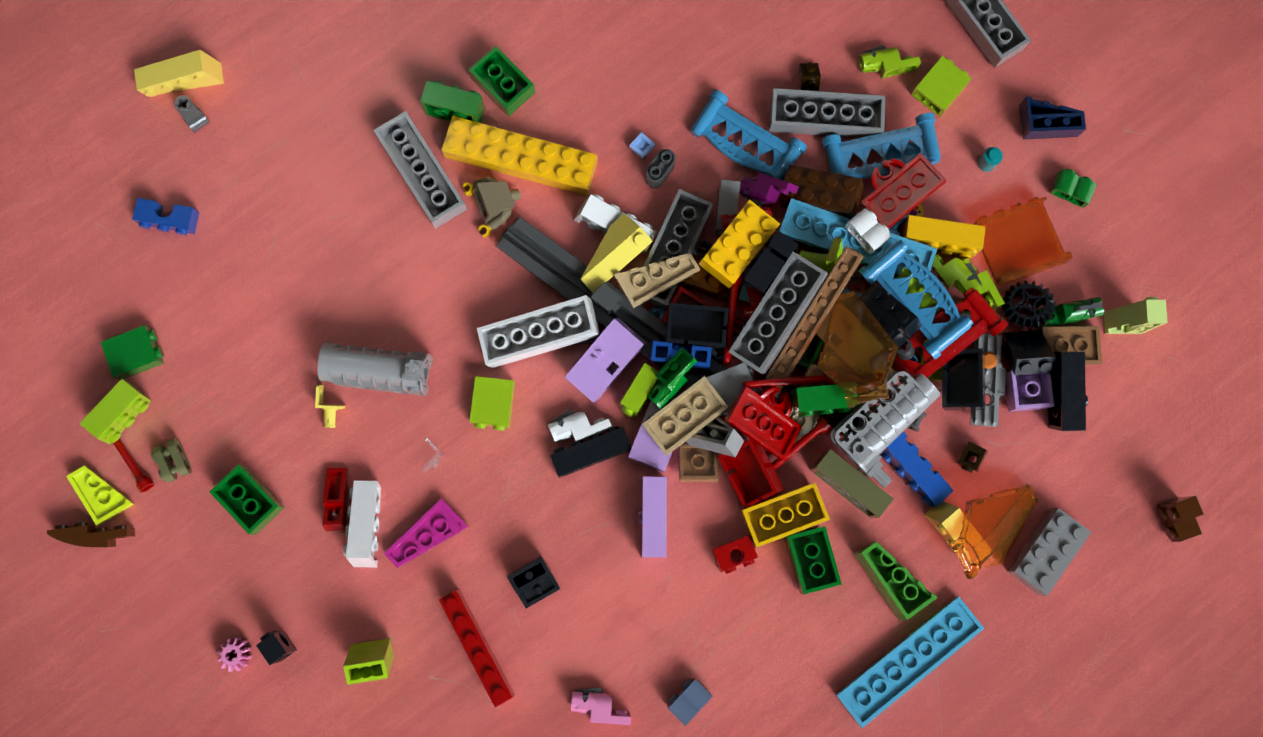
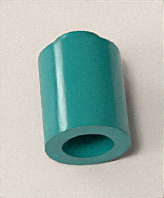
[977,147,1003,172]

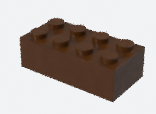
[778,164,864,219]

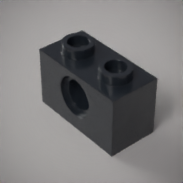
[256,630,297,665]

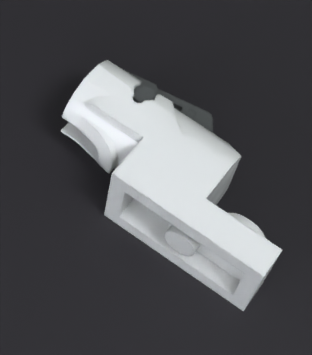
[548,410,612,442]

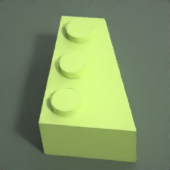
[1103,297,1168,334]

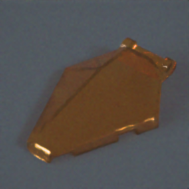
[818,291,898,408]
[951,484,1038,579]

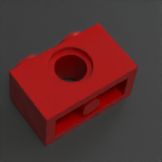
[712,535,758,574]

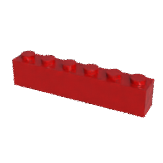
[439,589,515,708]

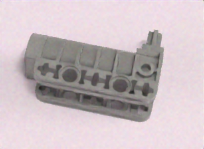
[317,342,433,396]
[829,371,941,488]

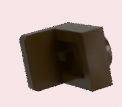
[799,62,821,91]

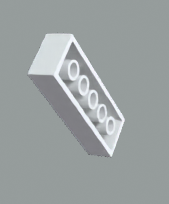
[477,295,601,368]

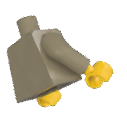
[462,177,521,237]

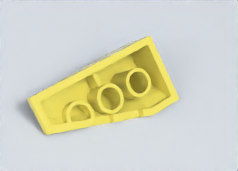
[580,213,653,293]

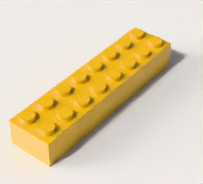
[442,116,597,196]

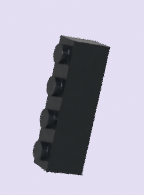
[550,426,631,478]

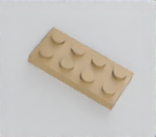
[642,376,729,456]

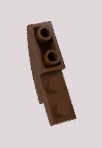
[47,522,135,548]

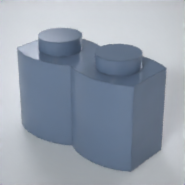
[667,678,712,726]

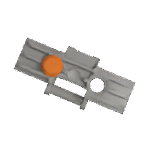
[970,334,1006,427]

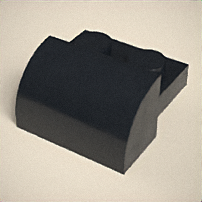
[507,556,560,609]

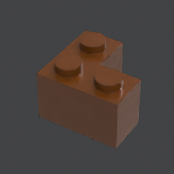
[1157,496,1204,542]

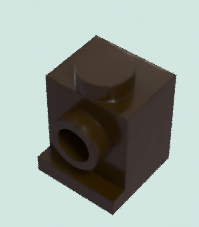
[958,442,988,473]

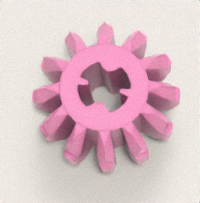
[216,637,252,672]

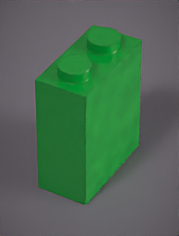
[100,325,164,380]

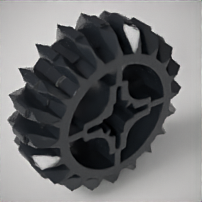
[1001,280,1055,331]

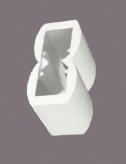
[845,208,891,255]

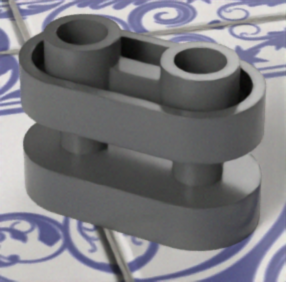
[646,149,676,189]

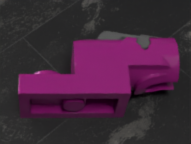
[739,173,799,206]

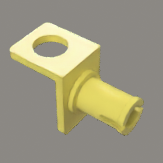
[315,385,346,428]

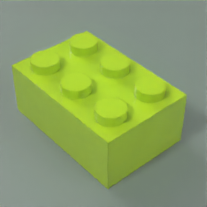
[79,379,151,444]

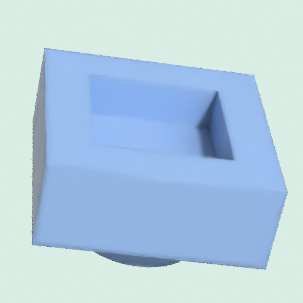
[629,132,655,159]

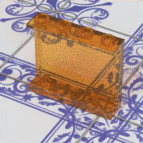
[973,197,1073,288]

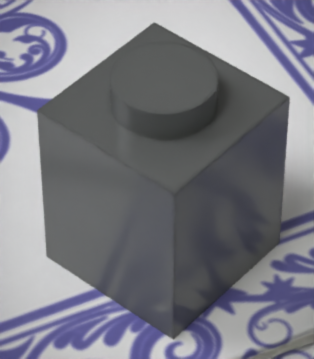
[591,282,622,315]

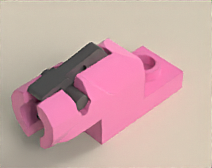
[571,687,631,725]

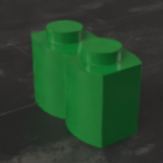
[1050,169,1097,208]

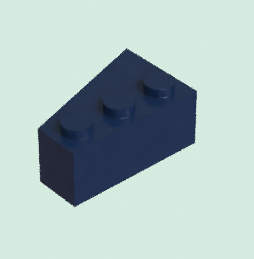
[1019,96,1086,139]

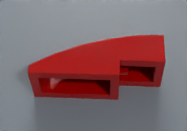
[322,468,348,531]

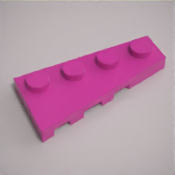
[384,498,469,568]

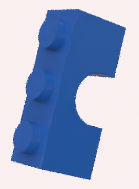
[132,198,199,236]
[651,341,712,369]

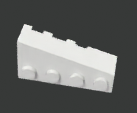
[574,194,657,254]
[343,481,381,568]

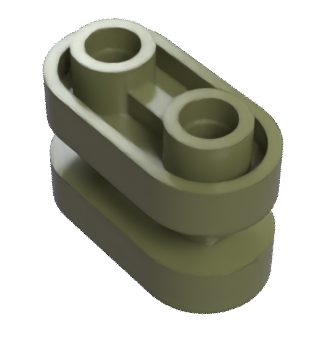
[151,438,192,483]

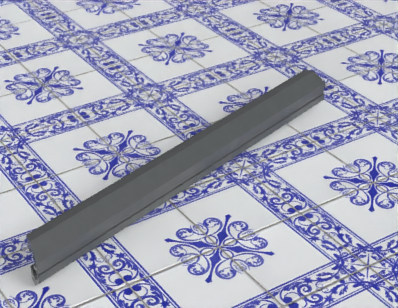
[495,217,728,416]

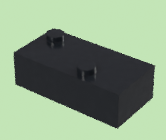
[1048,351,1088,431]

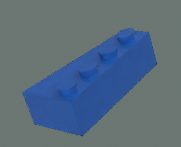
[880,431,954,507]

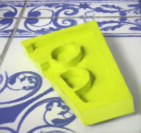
[66,466,134,526]

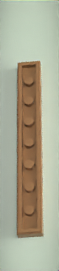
[765,246,864,390]

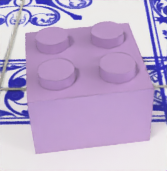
[1006,371,1054,412]

